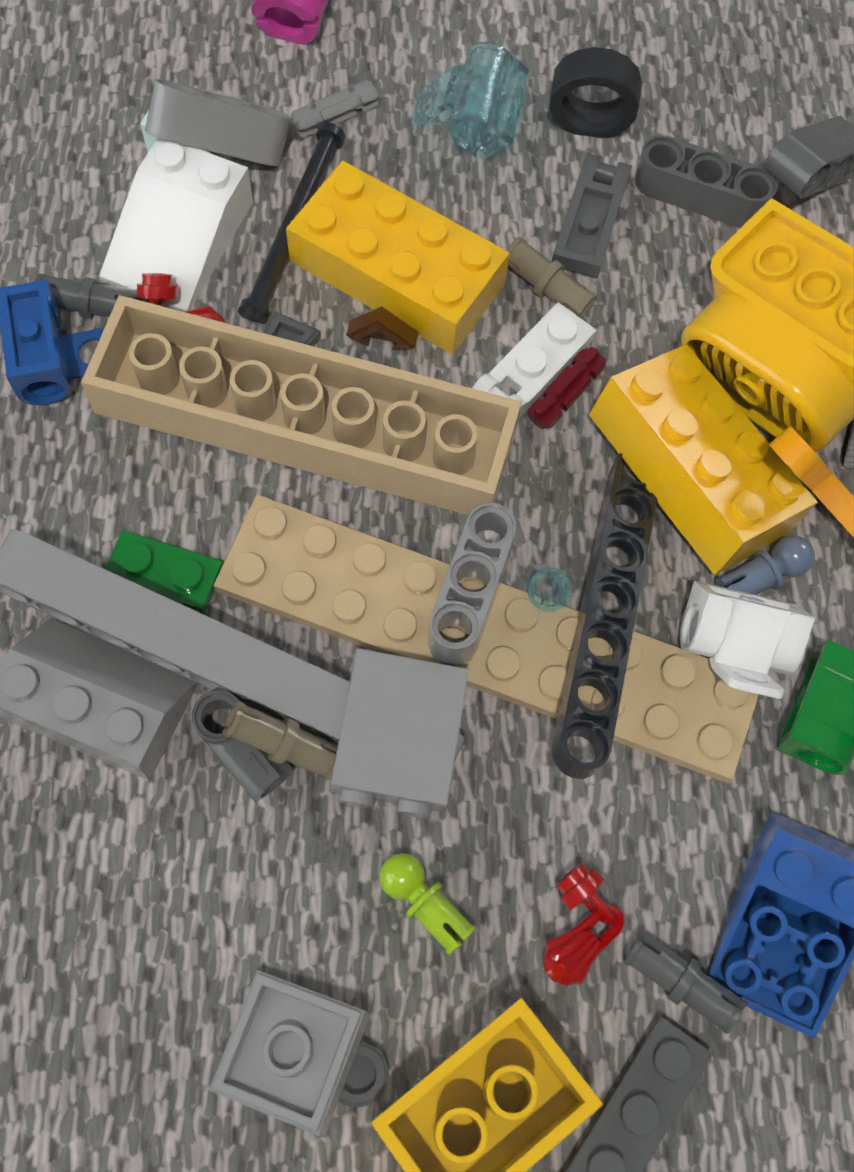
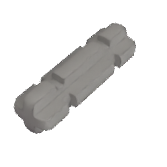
[291,80,379,138]

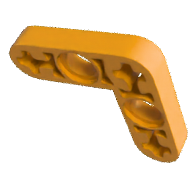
[769,425,854,537]

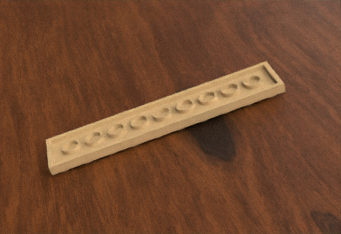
[213,494,759,784]

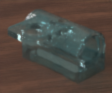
[410,42,529,160]

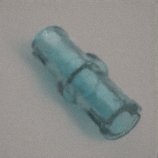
[528,568,572,612]

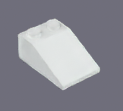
[99,138,253,312]

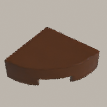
[346,306,418,350]

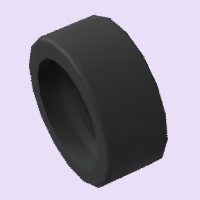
[549,47,642,138]

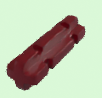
[527,347,606,429]

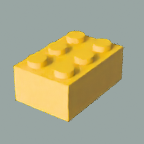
[371,998,603,1172]

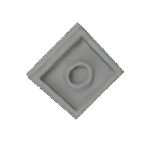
[209,970,370,1138]

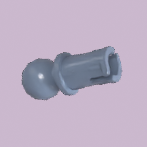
[716,535,815,595]

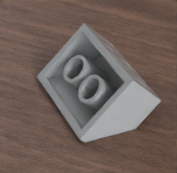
[0,618,198,781]

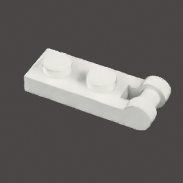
[473,302,597,418]

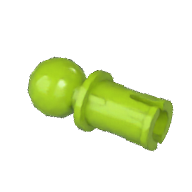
[379,853,477,956]

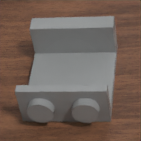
[329,648,469,819]

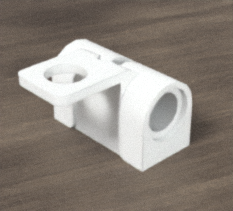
[680,580,815,699]

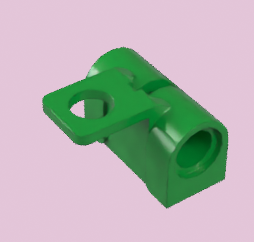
[776,639,854,775]

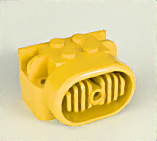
[681,198,854,452]

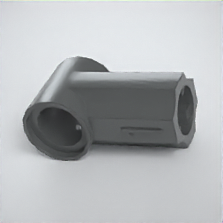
[192,690,294,803]

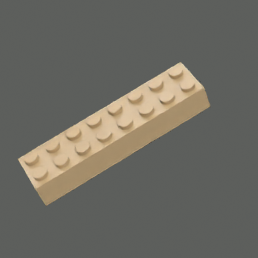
[81,295,522,515]

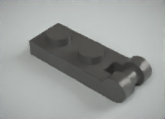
[552,154,632,278]

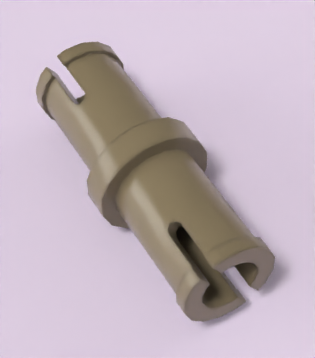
[506,237,597,318]
[222,701,338,780]

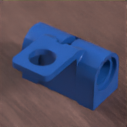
[0,280,104,406]

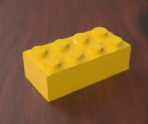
[286,160,510,355]
[589,344,818,576]

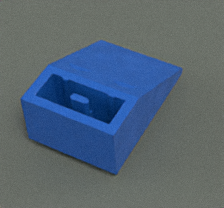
[706,811,854,1039]

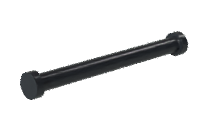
[238,122,345,324]

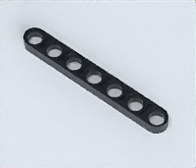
[552,453,657,779]

